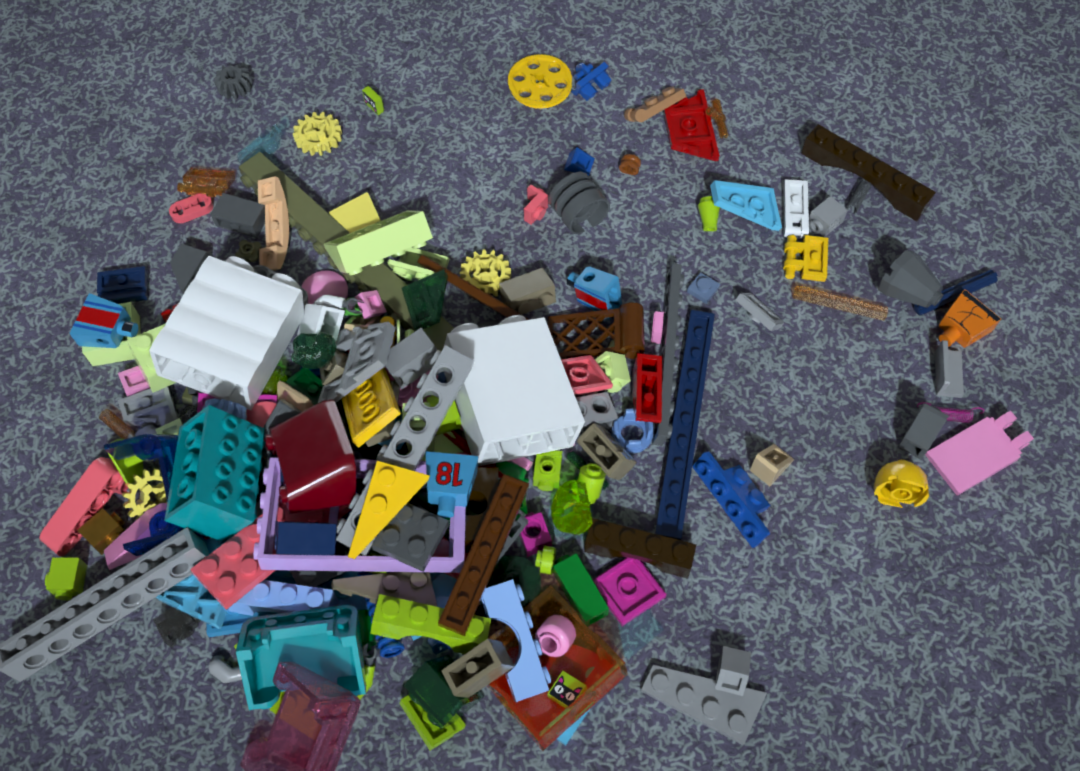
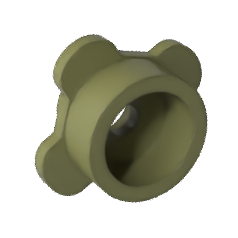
[235,240,262,262]

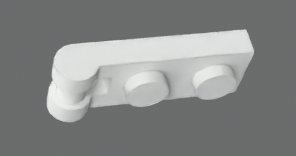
[783,179,809,238]

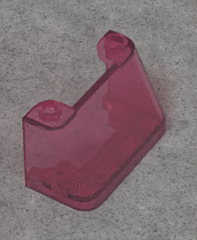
[240,661,360,771]

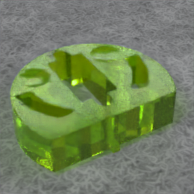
[551,480,593,535]

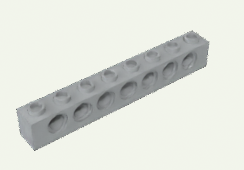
[336,345,474,556]
[0,527,209,682]

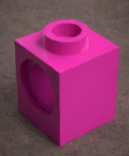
[519,512,552,557]

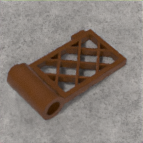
[548,302,645,360]

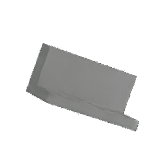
[935,340,964,398]

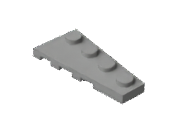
[641,665,767,745]

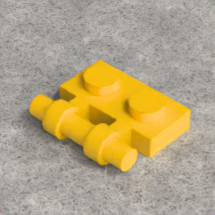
[783,235,828,282]

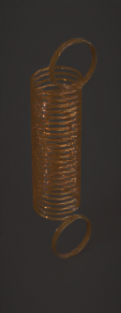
[99,409,136,441]

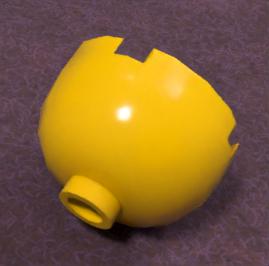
[874,460,929,508]

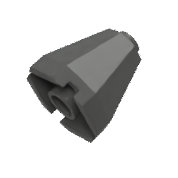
[878,250,943,307]

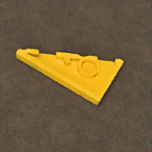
[348,461,430,559]

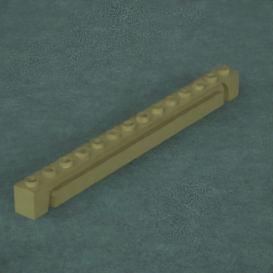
[239,152,454,351]

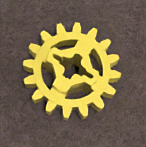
[293,112,342,156]
[460,250,511,297]
[122,468,171,520]

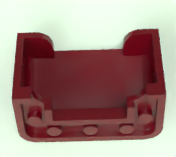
[265,399,356,514]

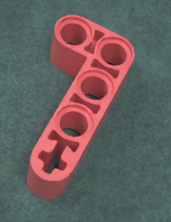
[39,457,128,557]

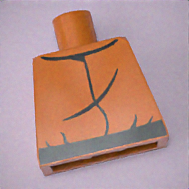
[939,290,1001,348]

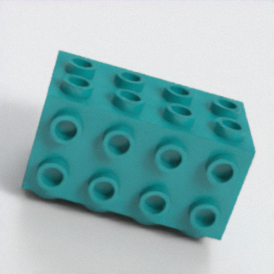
[164,405,265,541]

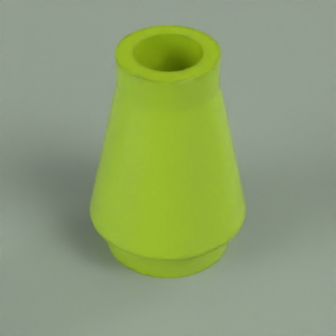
[697,196,720,231]

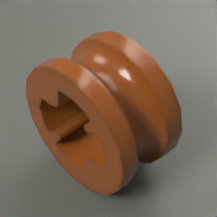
[619,154,641,175]

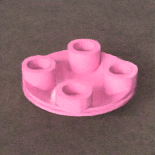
[301,271,348,304]

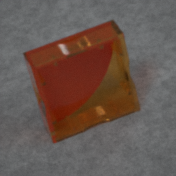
[487,585,628,751]

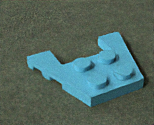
[155,530,241,629]

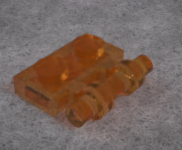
[177,167,235,197]

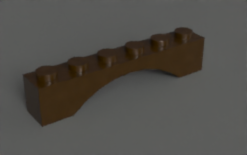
[801,124,936,222]

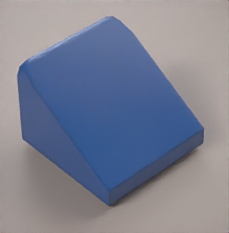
[564,147,595,176]

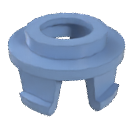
[611,408,654,453]

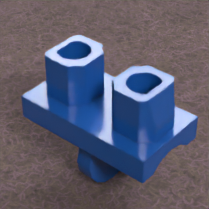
[572,62,612,101]

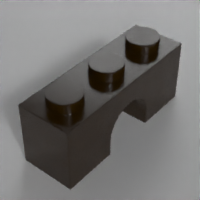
[465,468,502,553]

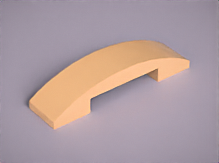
[258,176,289,270]

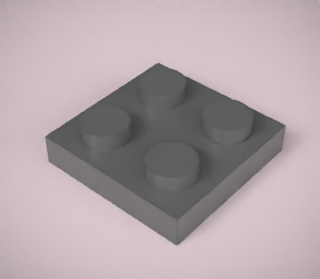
[372,503,449,572]

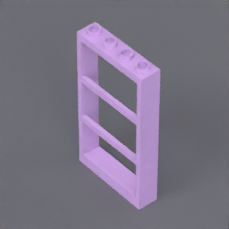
[253,458,466,573]

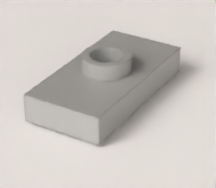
[736,293,784,331]

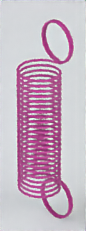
[917,402,984,423]

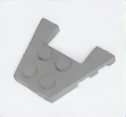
[318,322,396,403]

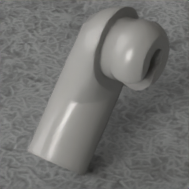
[208,655,242,683]

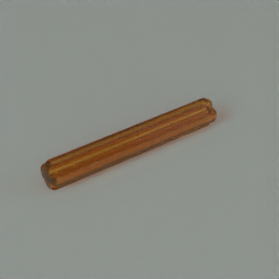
[793,285,888,321]

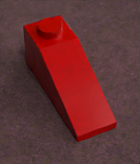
[632,353,662,423]

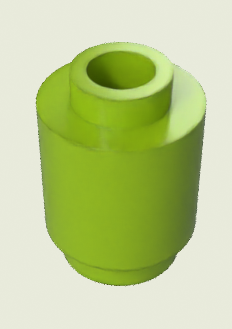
[575,463,606,504]

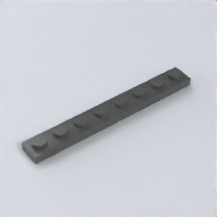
[652,263,684,446]

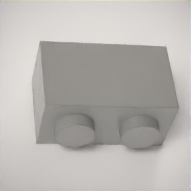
[385,328,437,389]

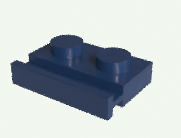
[97,266,148,304]

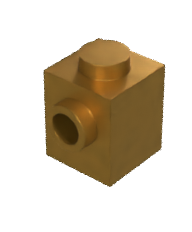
[77,508,125,555]

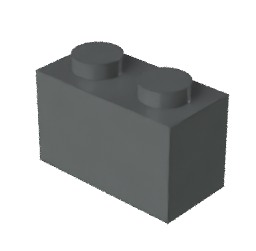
[211,193,265,238]

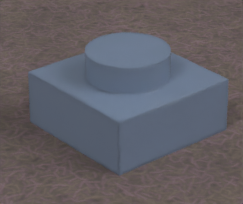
[687,272,720,304]

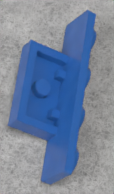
[693,451,771,548]

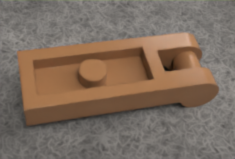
[624,86,686,122]

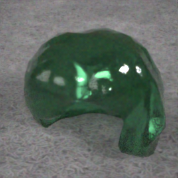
[291,332,337,369]

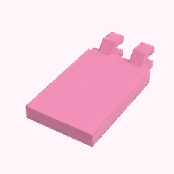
[925,411,1034,496]

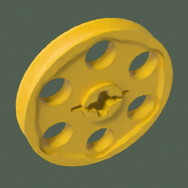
[508,54,572,108]

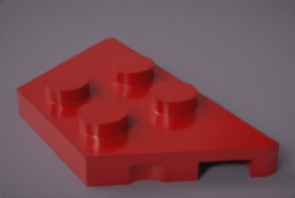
[664,89,720,161]

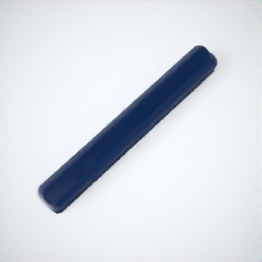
[914,270,998,316]

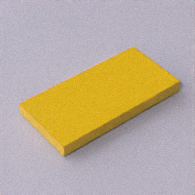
[342,367,401,448]

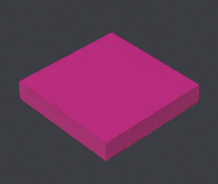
[593,557,666,627]

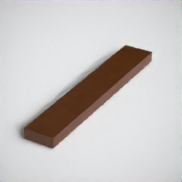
[417,255,530,320]
[438,474,529,636]

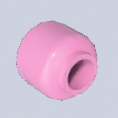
[535,615,576,657]

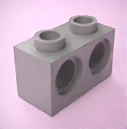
[576,392,618,436]

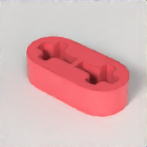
[169,193,214,223]

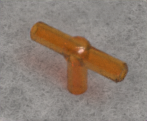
[706,99,728,139]

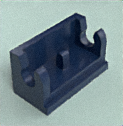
[274,521,337,555]

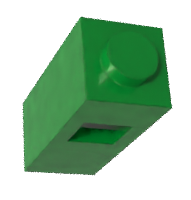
[553,553,609,628]

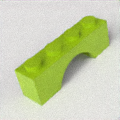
[370,594,491,654]

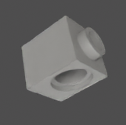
[809,196,848,237]
[715,646,751,696]

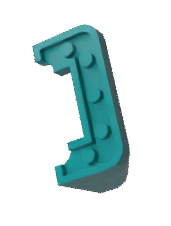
[236,605,366,710]

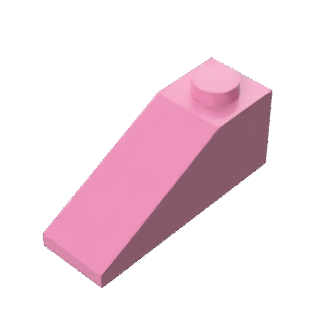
[104,503,185,570]

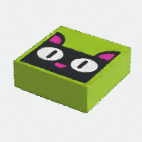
[362,86,384,115]
[547,671,587,712]

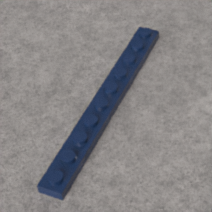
[655,310,715,540]

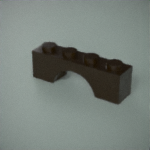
[584,518,697,579]

